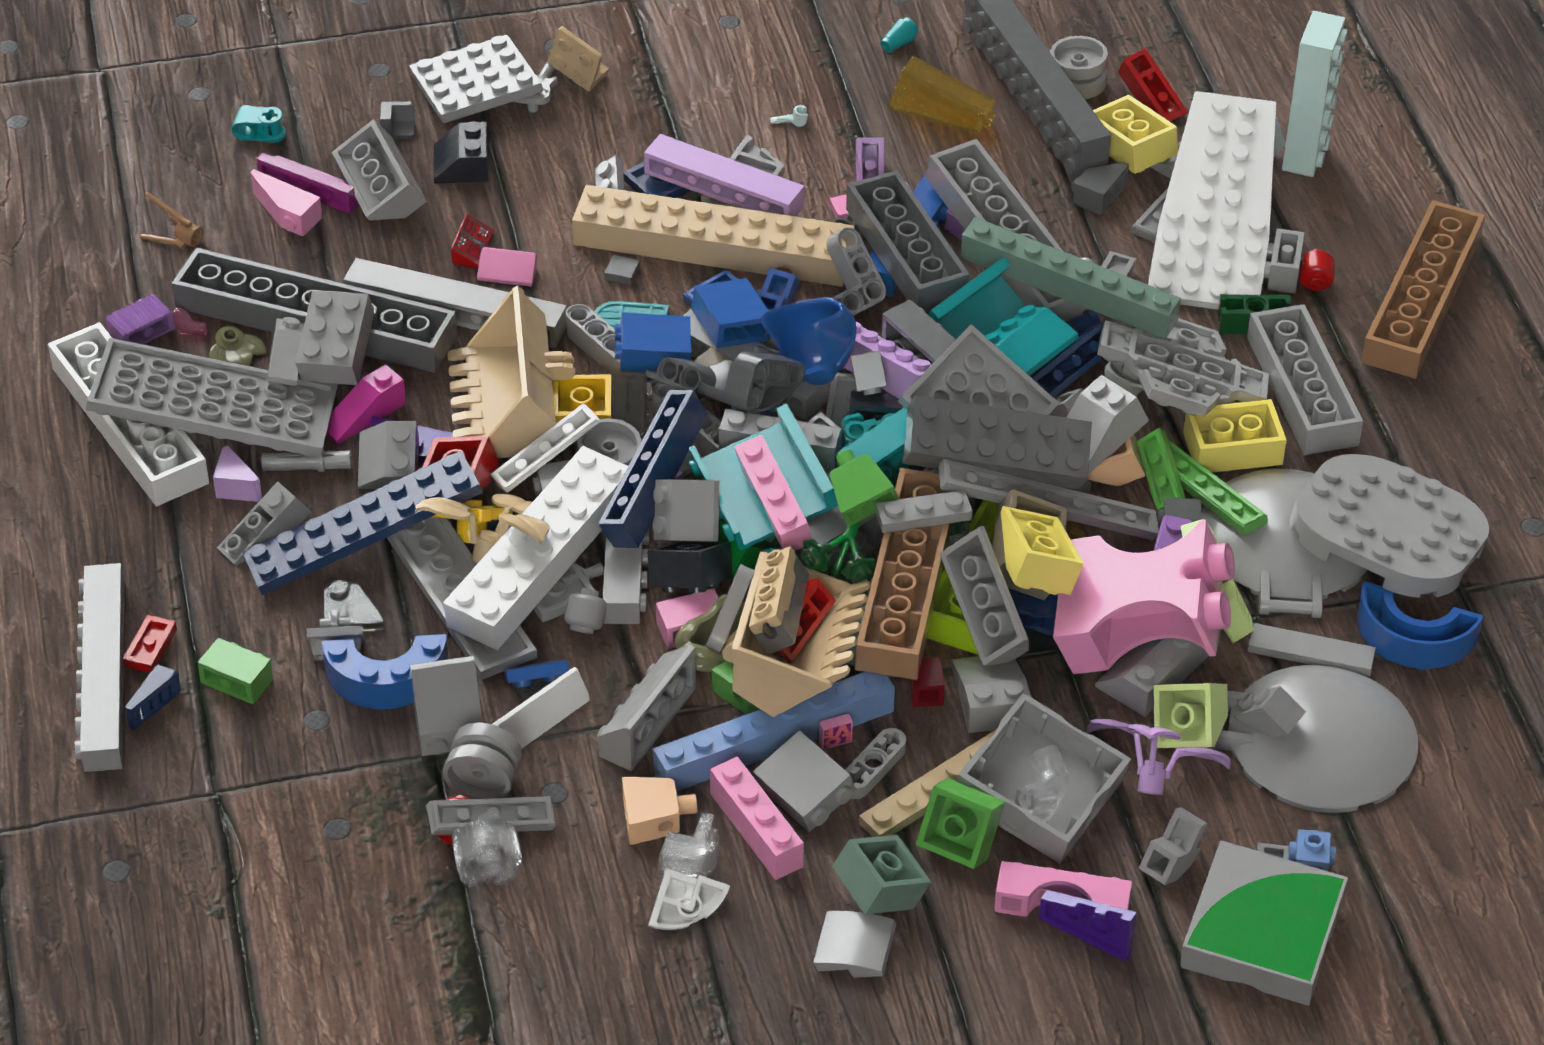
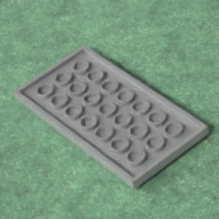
[86,338,338,458]

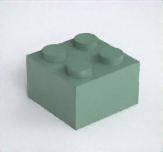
[832,835,931,915]

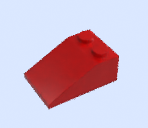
[422,436,499,503]

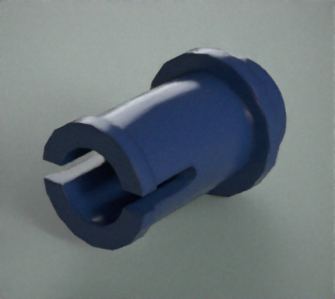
[1064,309,1100,334]

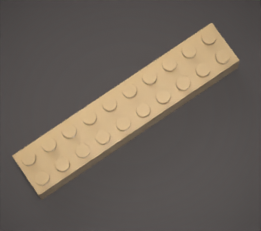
[572,185,855,287]

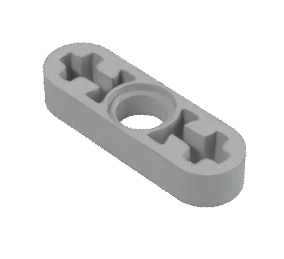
[706,564,755,652]
[845,728,906,799]

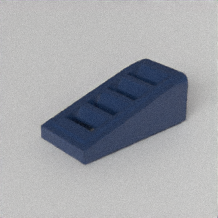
[125,664,181,730]

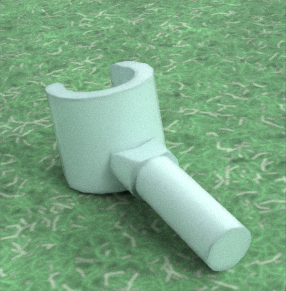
[770,105,808,127]

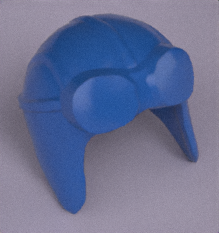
[761,298,857,385]

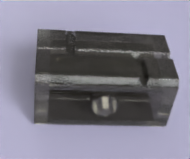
[611,375,653,438]

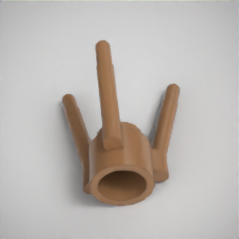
[140,192,203,249]

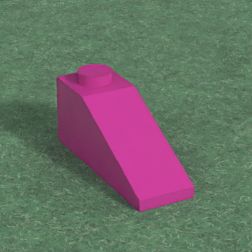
[326,364,406,445]

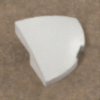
[648,868,730,930]

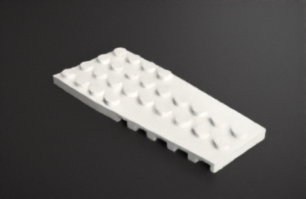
[1148,91,1276,310]

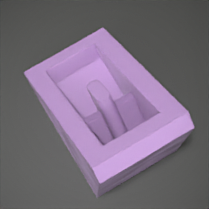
[213,445,262,502]

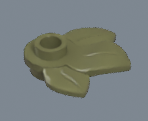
[209,326,266,366]

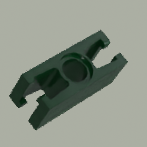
[1217,294,1291,334]

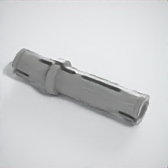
[261,449,352,472]

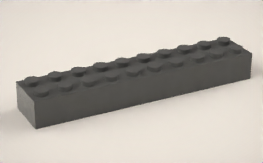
[963,0,1111,180]
[172,248,457,373]

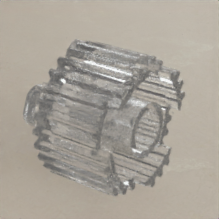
[452,813,522,887]

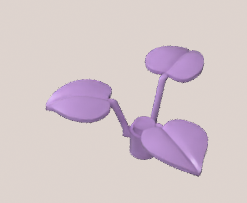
[1087,719,1231,795]

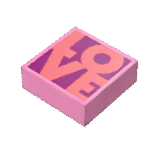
[819,714,853,750]

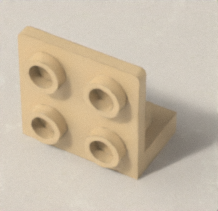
[547,26,609,92]

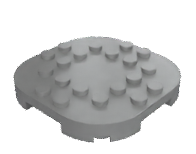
[1289,454,1489,598]

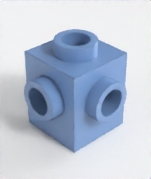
[1288,829,1336,871]

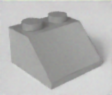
[358,421,419,489]
[653,479,720,542]

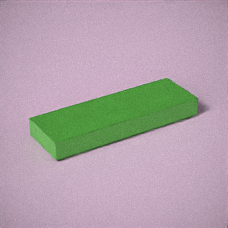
[1136,427,1185,513]

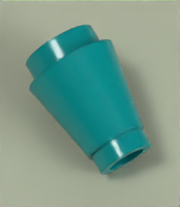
[880,17,918,53]

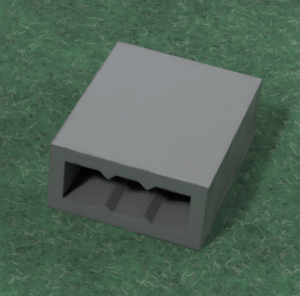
[753,730,856,832]

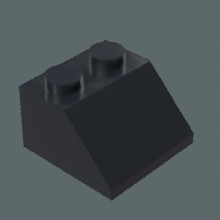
[434,122,488,184]

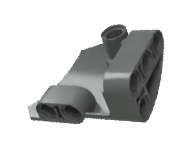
[645,345,805,413]

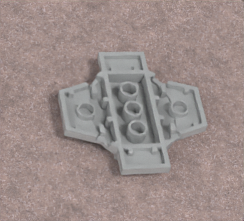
[1097,318,1269,417]

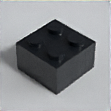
[647,541,733,593]

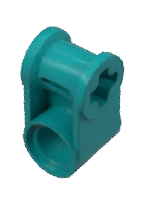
[231,105,286,143]

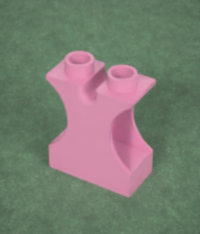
[1053,520,1235,674]

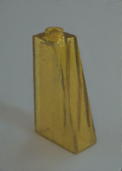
[887,56,997,134]

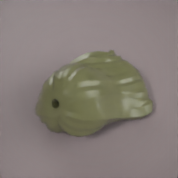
[675,594,745,672]

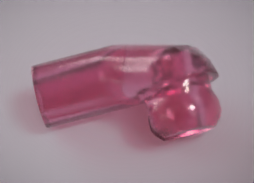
[172,308,208,336]

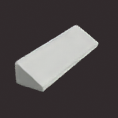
[490,403,601,493]
[493,667,590,749]

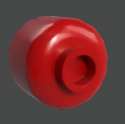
[1298,249,1335,291]

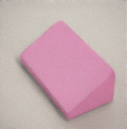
[477,247,537,287]

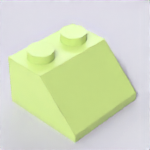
[1154,683,1228,748]

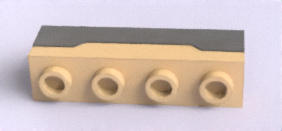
[749,546,809,655]

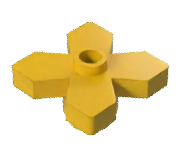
[432,499,513,543]

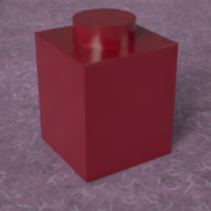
[908,657,945,708]

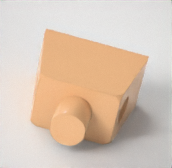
[622,777,697,845]

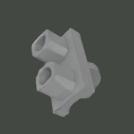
[307,609,365,660]

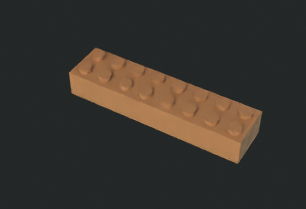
[1361,200,1485,379]
[855,468,954,680]

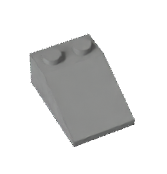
[1067,375,1149,474]
[410,656,482,756]
[951,656,1031,733]

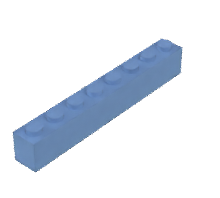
[653,672,895,792]

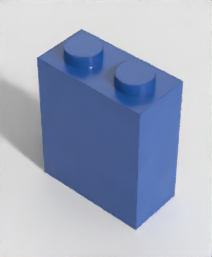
[691,278,770,348]
[614,313,691,373]

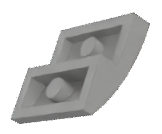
[813,911,896,978]

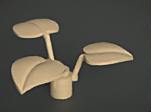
[415,494,550,563]

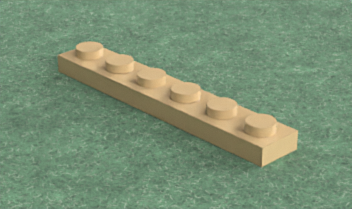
[859,729,997,837]

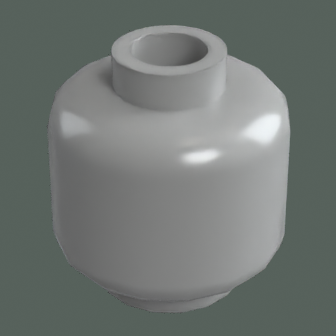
[564,588,607,634]

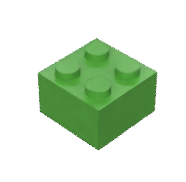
[916,778,1006,869]

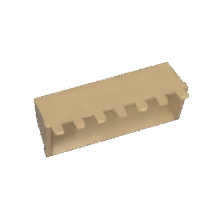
[448,285,576,458]
[722,552,871,717]

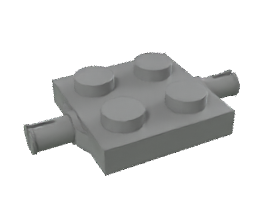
[533,562,604,623]

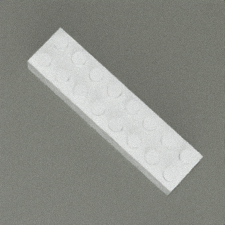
[48,322,209,507]
[443,446,628,650]

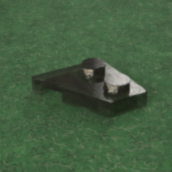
[324,579,384,631]

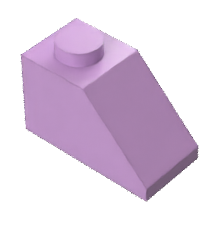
[856,138,884,182]

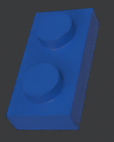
[504,659,569,687]

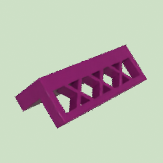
[257,153,359,214]

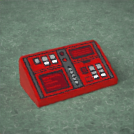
[451,214,494,268]

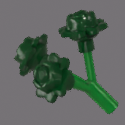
[801,520,877,583]

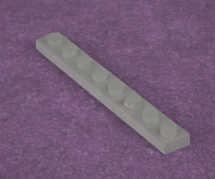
[938,458,1159,541]

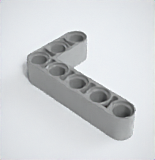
[762,227,886,351]

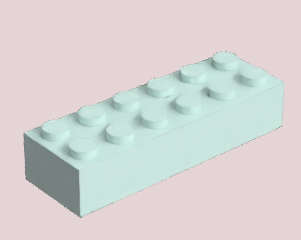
[1282,11,1348,177]

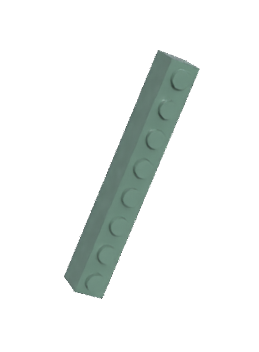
[961,217,1181,339]

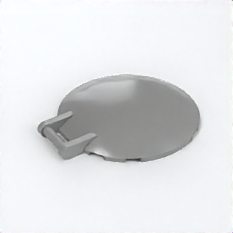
[1201,468,1367,618]
[1207,665,1418,813]

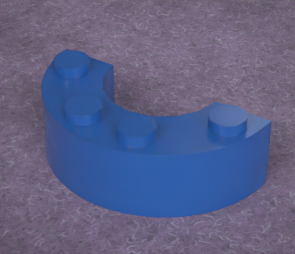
[1357,581,1484,670]
[322,634,449,709]

